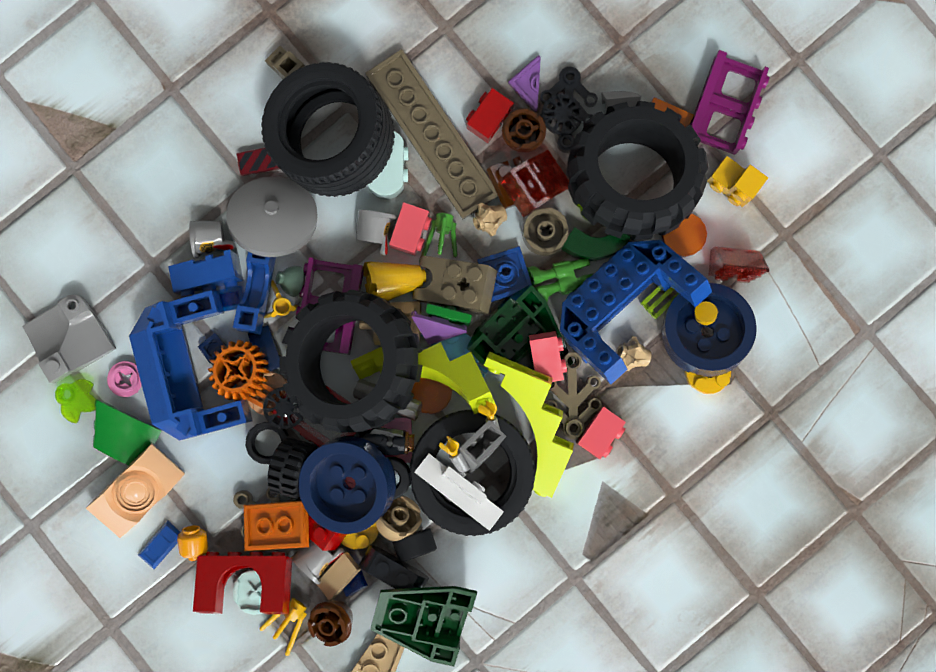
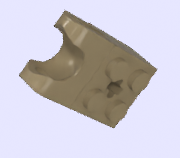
[412,256,498,314]

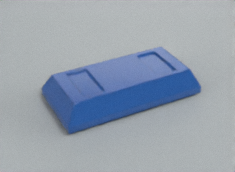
[138,521,180,569]

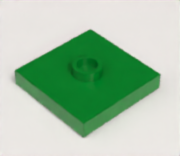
[426,304,472,327]

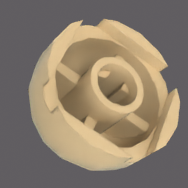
[375,496,422,541]

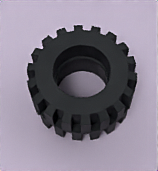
[268,437,317,500]

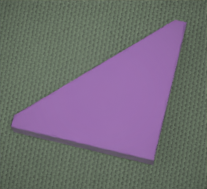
[508,55,541,112]
[411,311,467,345]

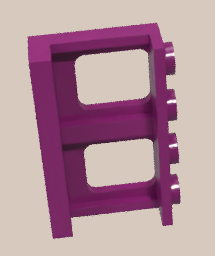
[690,50,770,155]
[296,257,363,355]

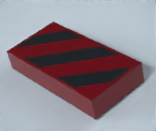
[236,148,280,176]

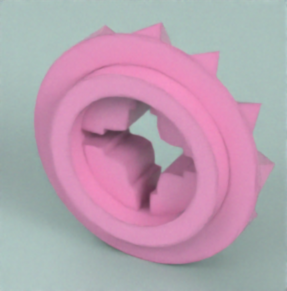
[107,361,142,397]

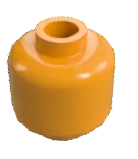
[177,525,209,561]

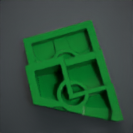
[93,399,162,466]

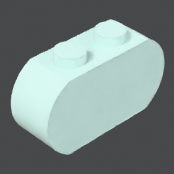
[368,131,409,199]

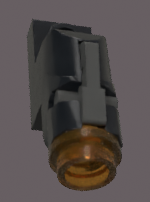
[359,427,415,455]

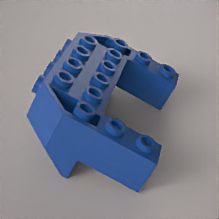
[560,240,712,385]
[129,290,253,441]

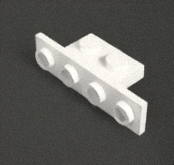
[414,454,504,531]

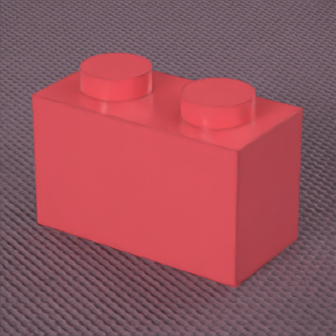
[389,202,432,256]
[529,331,567,382]
[576,407,626,459]

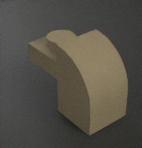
[265,46,305,79]

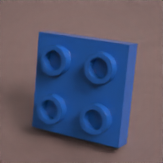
[477,246,532,302]

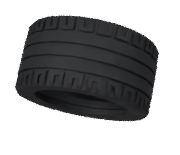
[261,62,395,197]
[409,410,535,536]

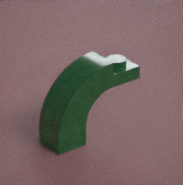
[561,227,632,261]

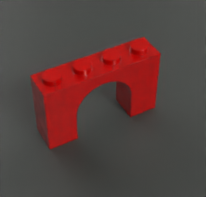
[193,552,292,615]

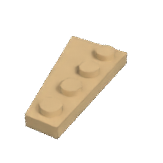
[351,634,404,672]

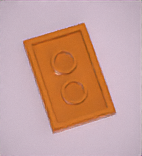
[244,501,309,551]

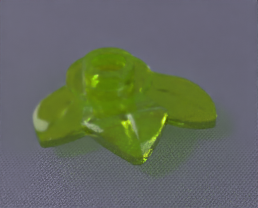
[55,379,96,424]

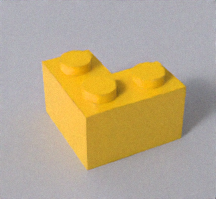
[707,156,768,207]

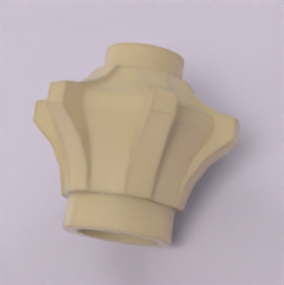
[473,203,507,237]
[616,336,651,371]

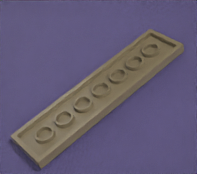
[365,49,498,220]

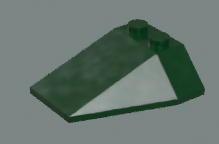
[466,284,573,384]
[370,586,477,667]

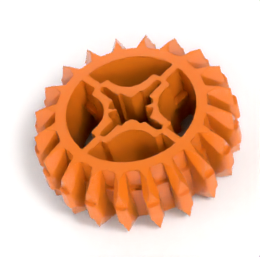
[208,340,269,401]

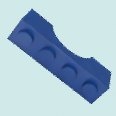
[233,252,276,335]

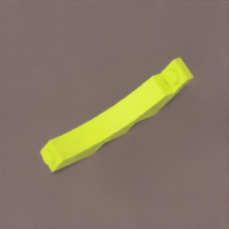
[350,342,496,414]
[484,352,574,498]

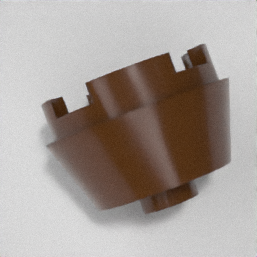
[502,108,546,152]
[308,600,353,647]

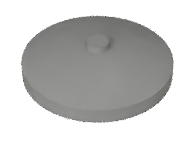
[226,176,317,257]

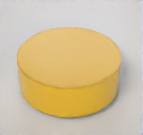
[694,301,718,325]

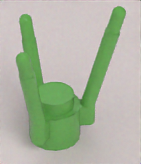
[419,213,457,263]

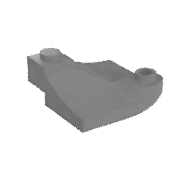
[22,295,116,383]

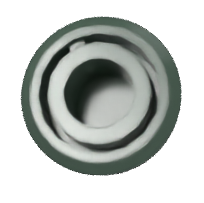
[276,266,304,297]

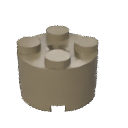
[523,208,569,256]

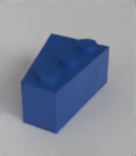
[168,249,244,297]

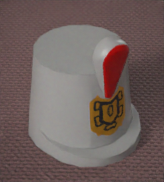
[356,210,397,256]
[189,221,234,259]
[291,540,345,585]

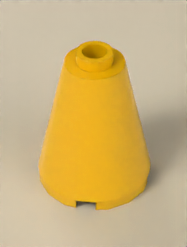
[363,261,426,301]

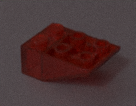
[499,150,569,218]
[708,246,769,283]

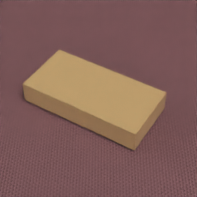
[317,552,361,601]

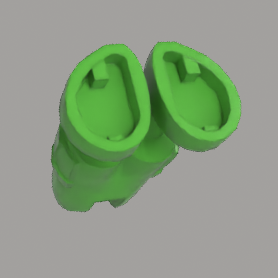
[527,259,593,302]

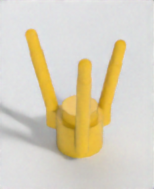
[264,280,298,318]
[259,598,307,656]

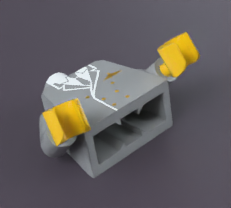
[439,400,506,474]

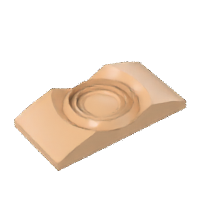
[86,443,185,538]

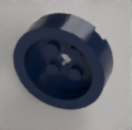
[661,283,757,377]
[299,436,396,534]

